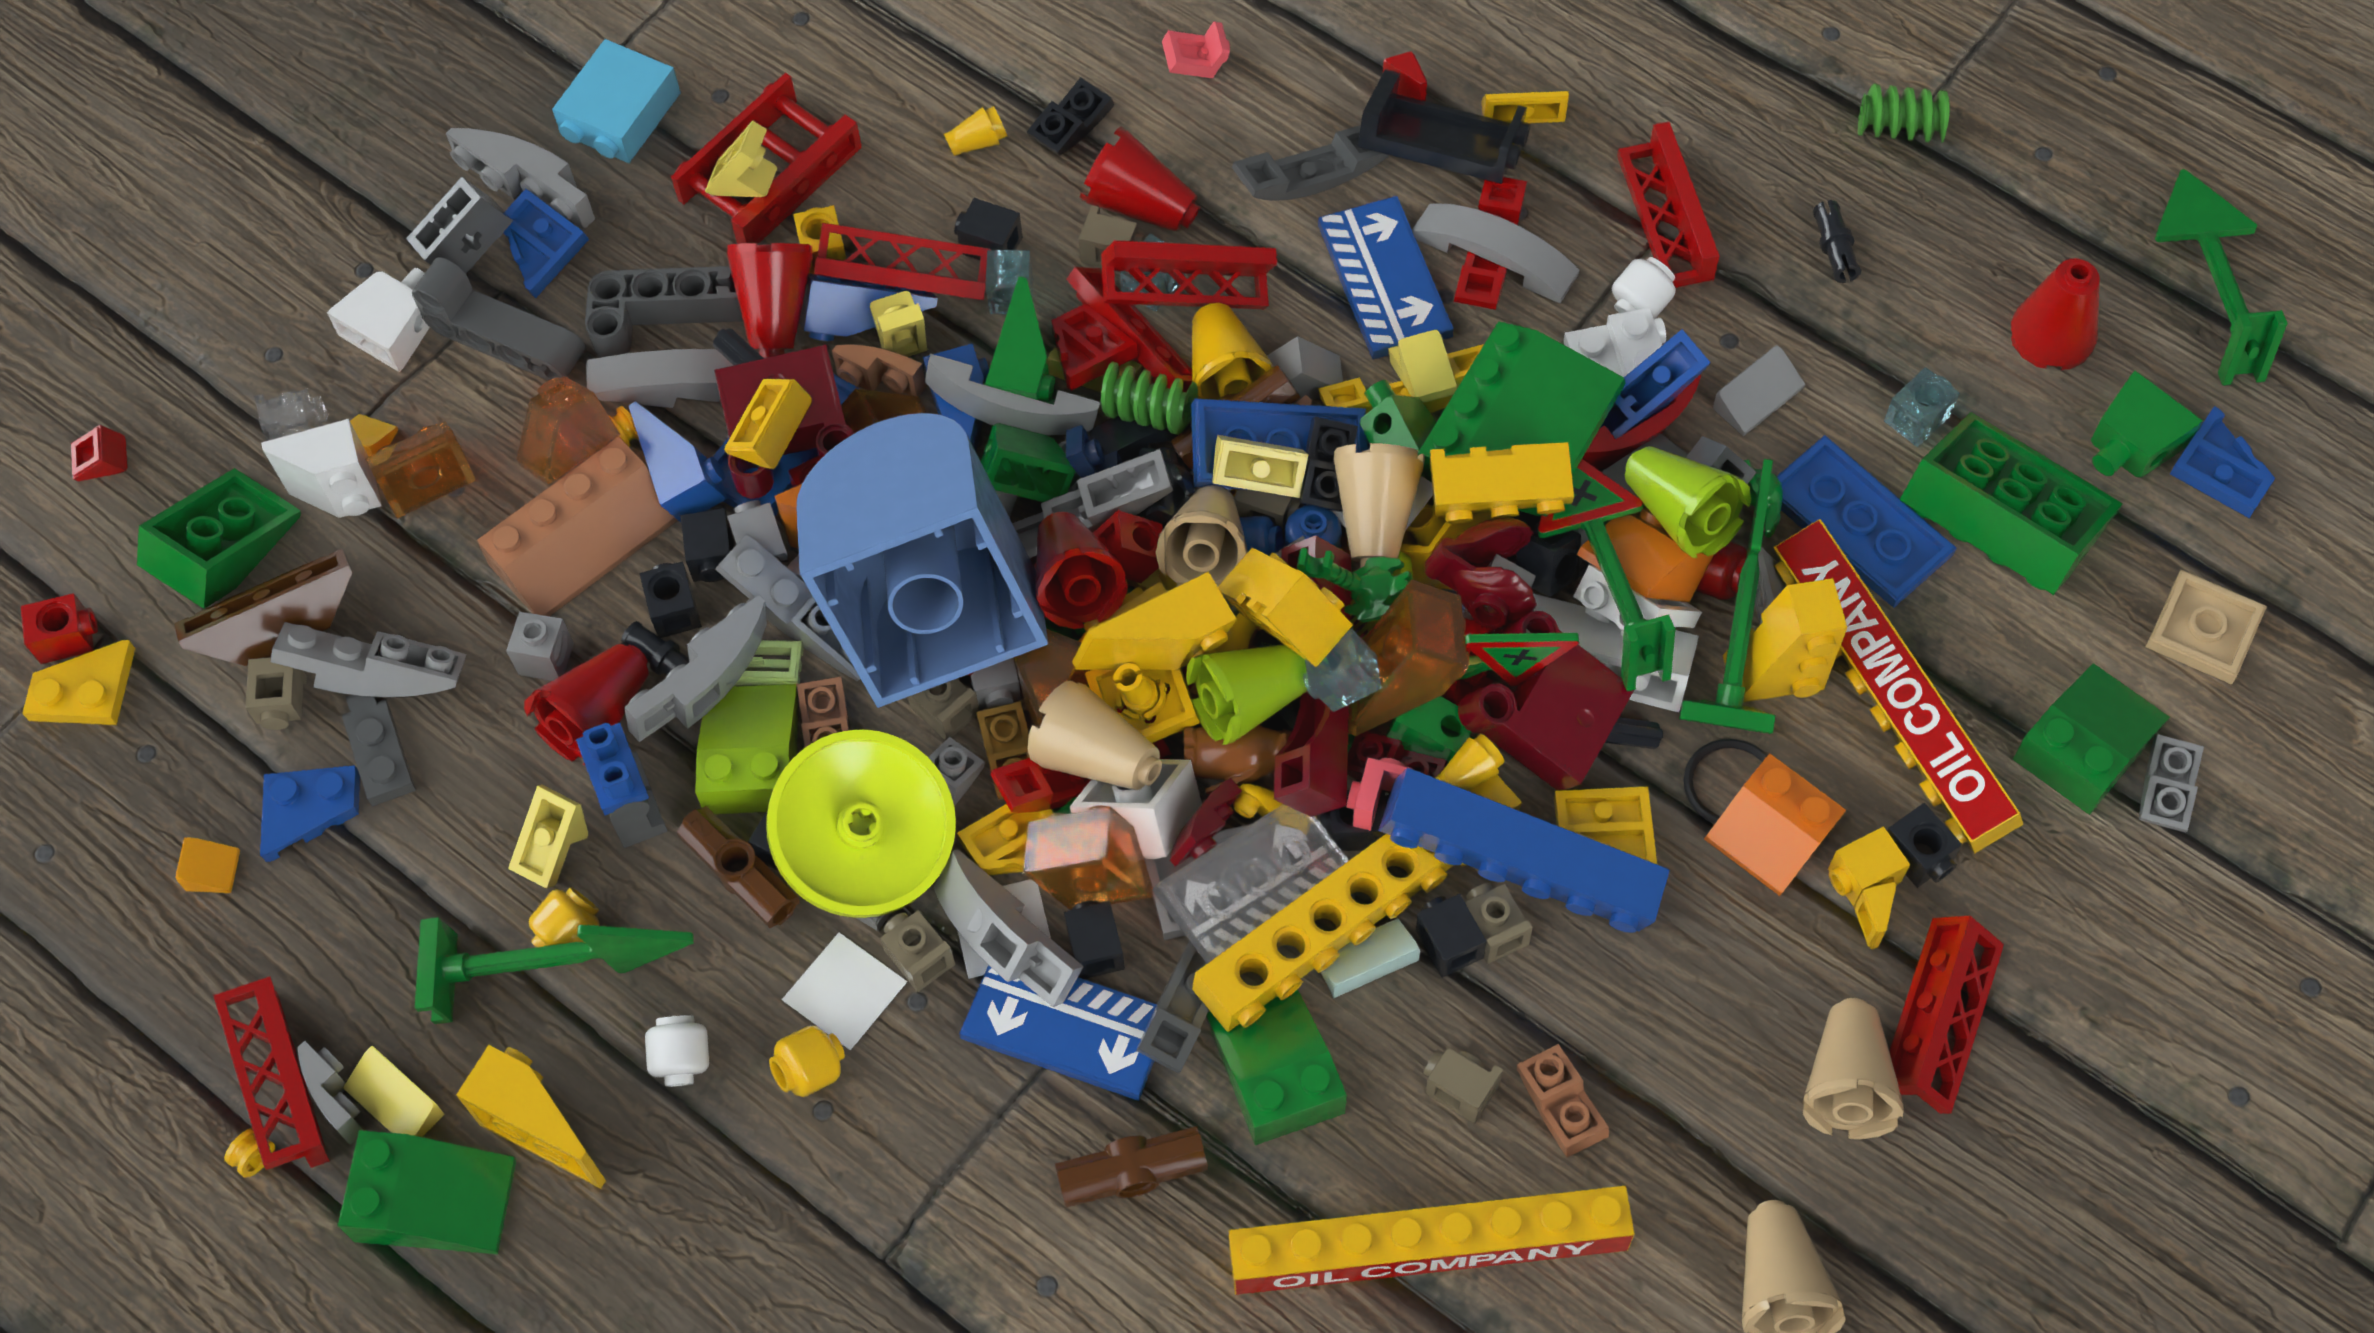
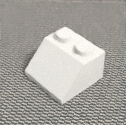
[261,419,382,518]
[1070,759,1202,859]

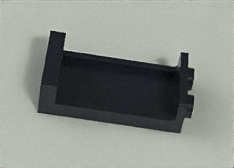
[1358,69,1531,184]

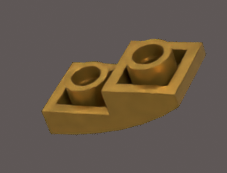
[976,701,1030,800]

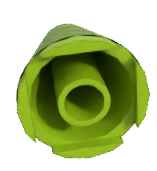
[1625,446,1751,558]
[1186,645,1321,745]

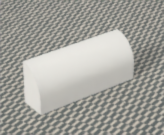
[1526,594,1699,713]

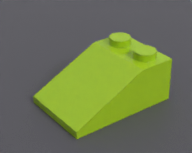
[695,684,798,814]

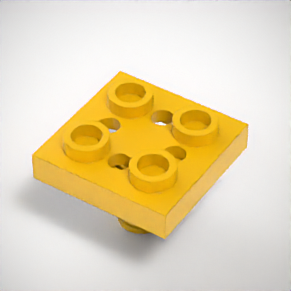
[1085,663,1200,743]

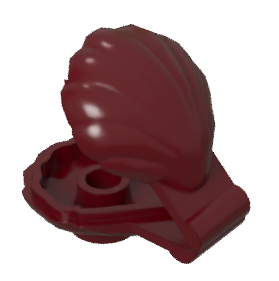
[1425,518,1537,629]

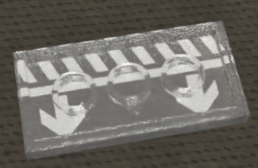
[1152,804,1349,963]

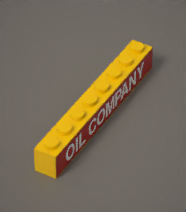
[1773,519,2024,854]
[1229,1186,1635,1295]

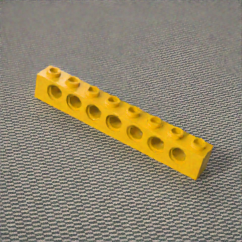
[1192,775,1522,1032]

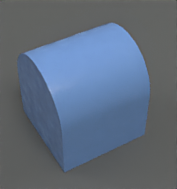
[797,413,1048,708]

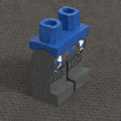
[576,723,667,848]

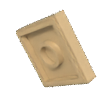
[2145,570,2267,684]

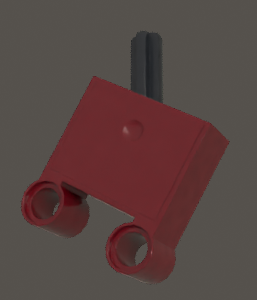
[713,328,854,499]
[1458,611,1663,791]

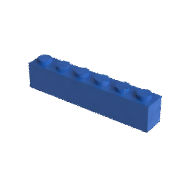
[1378,767,1670,933]

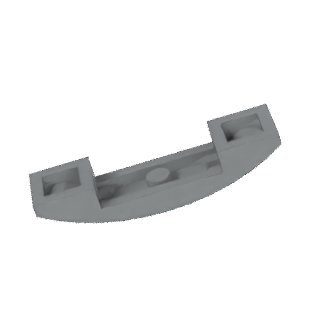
[1412,203,1580,304]
[925,354,1100,435]

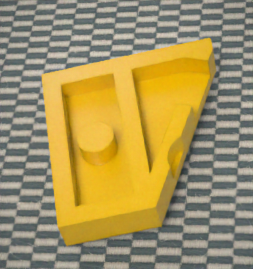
[22,640,136,725]
[1554,786,1657,864]
[957,804,1080,875]

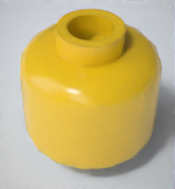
[529,887,599,947]
[769,1026,845,1097]

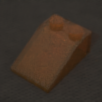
[1348,579,1469,736]

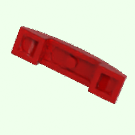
[1454,177,1527,310]
[1582,374,1701,470]
[990,720,1172,813]

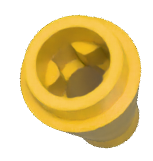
[944,106,1008,156]
[1435,734,1505,790]

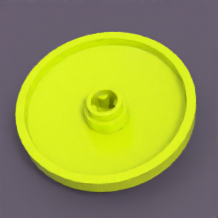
[766,730,956,918]

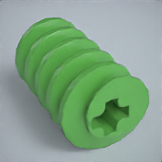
[1858,83,1950,143]
[1101,362,1198,435]

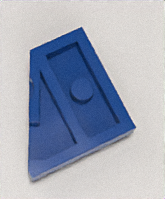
[504,189,589,298]
[2170,406,2275,518]
[260,765,360,862]

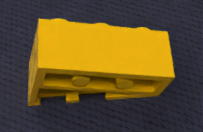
[1430,442,1574,524]
[1218,548,1353,667]
[1722,578,1847,702]

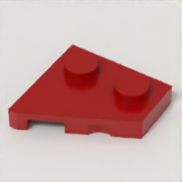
[1051,303,1138,391]

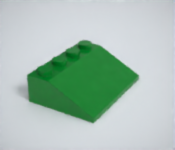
[1418,321,1626,517]
[1899,412,2123,595]

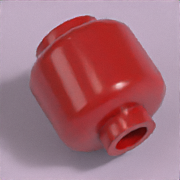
[1696,542,1747,600]

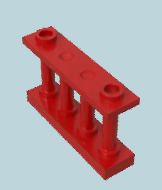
[671,72,862,245]

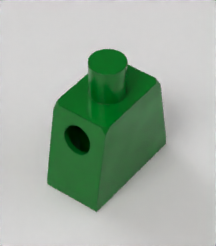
[2091,371,2203,477]
[1360,380,1436,480]
[981,423,1076,502]
[1386,682,1475,763]

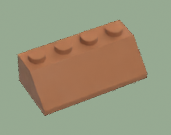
[477,436,678,616]

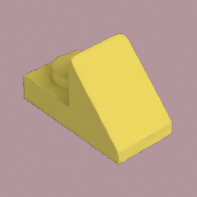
[705,121,777,198]
[870,291,927,357]
[1388,330,1457,403]
[508,785,589,889]

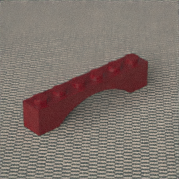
[1274,535,1351,817]

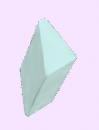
[1321,918,1420,998]

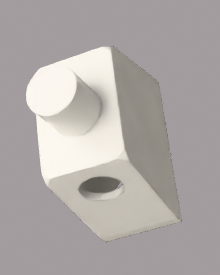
[327,268,430,372]

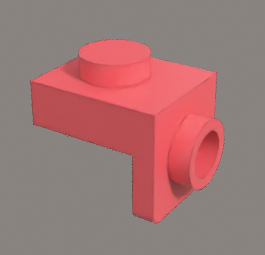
[1162,21,1230,79]
[1347,758,1412,831]

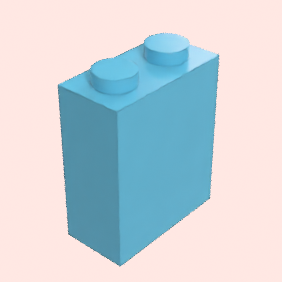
[552,39,681,163]

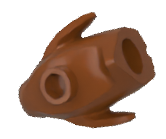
[1184,724,1291,795]

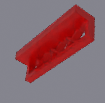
[1617,121,1720,288]
[814,223,991,300]
[1101,240,1277,310]
[1889,915,2004,1114]
[213,976,330,1170]

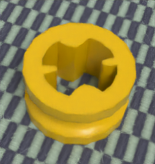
[603,406,639,448]
[224,1128,275,1178]

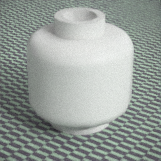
[1612,257,1676,319]
[645,1015,709,1087]

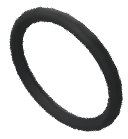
[1683,739,1768,824]

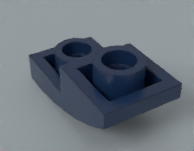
[1066,425,1124,478]

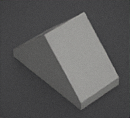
[1267,336,1343,401]

